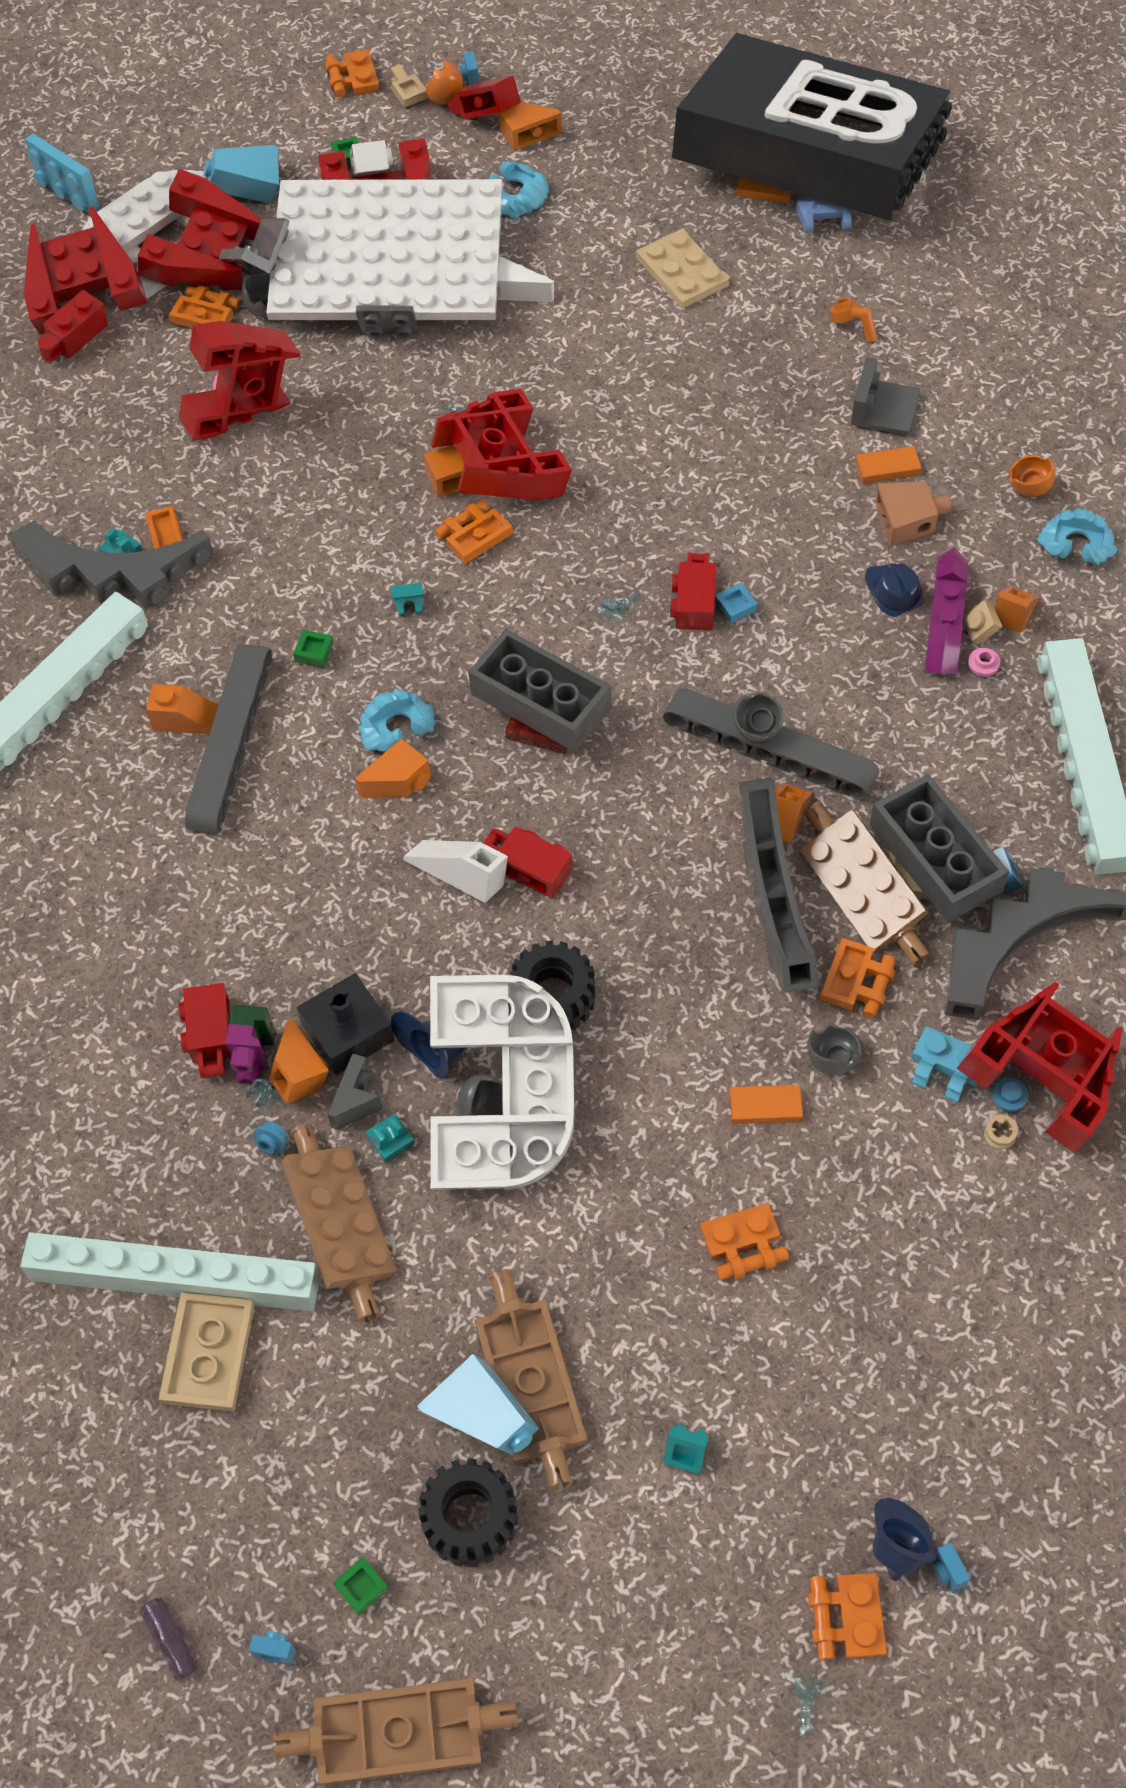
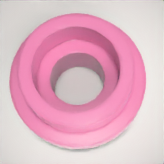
[968,648,1000,677]

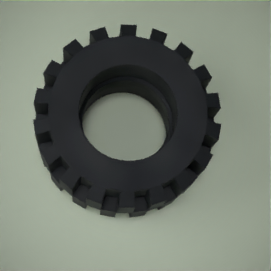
[509,940,596,1031]
[418,1458,518,1567]

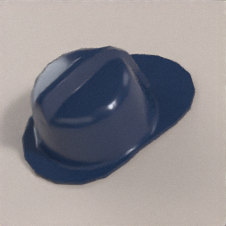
[865,563,924,617]
[391,1011,465,1078]
[873,1498,936,1581]

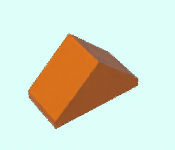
[995,586,1039,633]

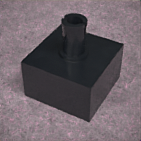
[296,973,395,1076]

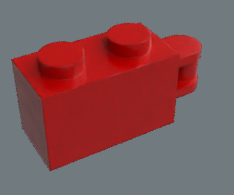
[448,75,521,120]
[38,290,108,362]
[670,552,716,630]
[483,826,573,899]
[178,983,231,1079]

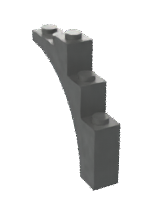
[9,520,214,609]
[738,777,819,993]
[945,868,1126,1020]

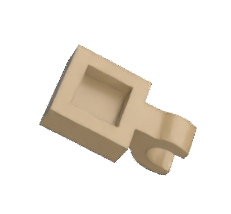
[390,64,428,108]

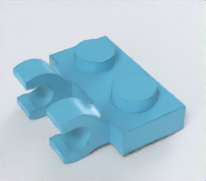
[911,1026,977,1103]

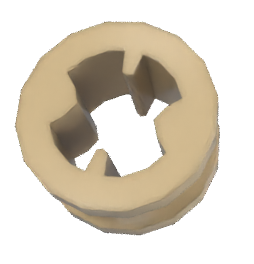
[984,1114,1018,1150]

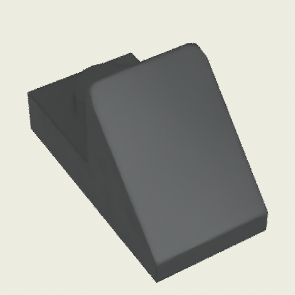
[328,1053,383,1130]

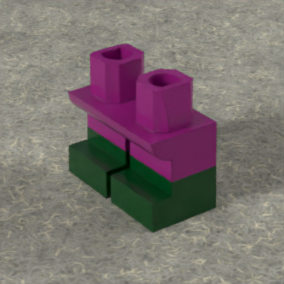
[225,1004,277,1086]

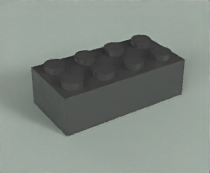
[468,629,612,752]
[870,774,1009,923]

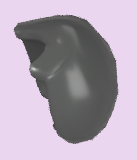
[242,275,270,317]
[733,692,784,742]
[807,1024,862,1076]
[457,1074,503,1116]

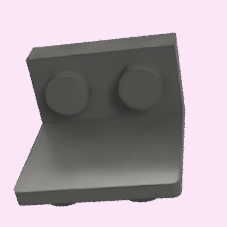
[218,218,290,274]
[356,305,419,338]
[851,357,920,435]

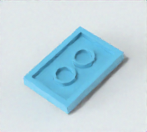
[25,133,100,215]

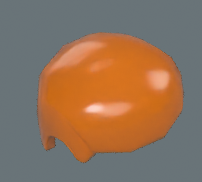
[425,61,464,105]
[1009,455,1056,497]

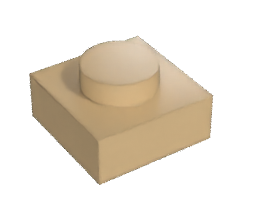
[963,599,1002,644]

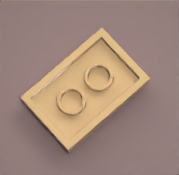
[636,228,729,309]
[158,1292,255,1412]

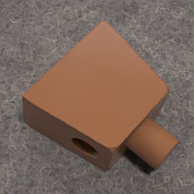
[875,481,951,546]

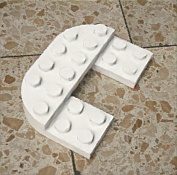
[82,170,230,310]
[430,975,575,1190]

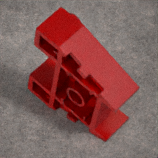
[317,138,432,180]
[137,168,262,290]
[24,206,148,334]
[179,321,301,441]
[431,389,572,500]
[956,982,1123,1153]

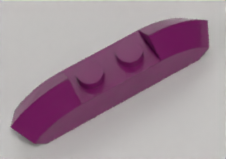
[925,547,968,674]

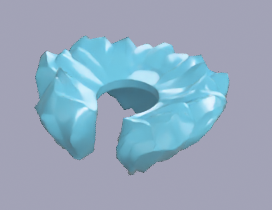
[489,161,550,219]
[1037,508,1117,565]
[358,689,436,753]

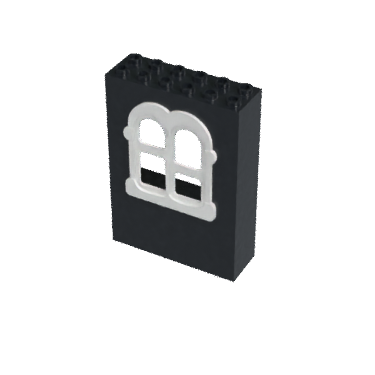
[672,33,952,221]

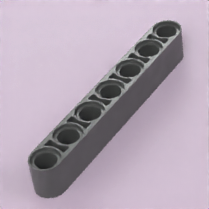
[185,643,272,833]
[663,688,879,801]

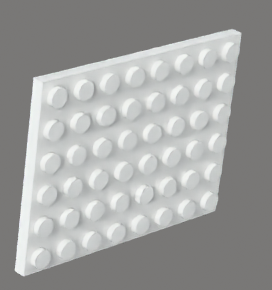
[266,179,503,320]

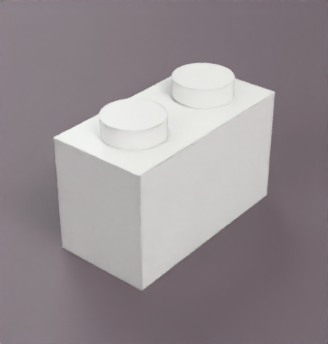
[349,140,393,178]

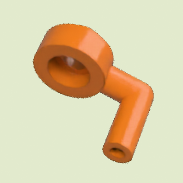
[830,297,878,342]

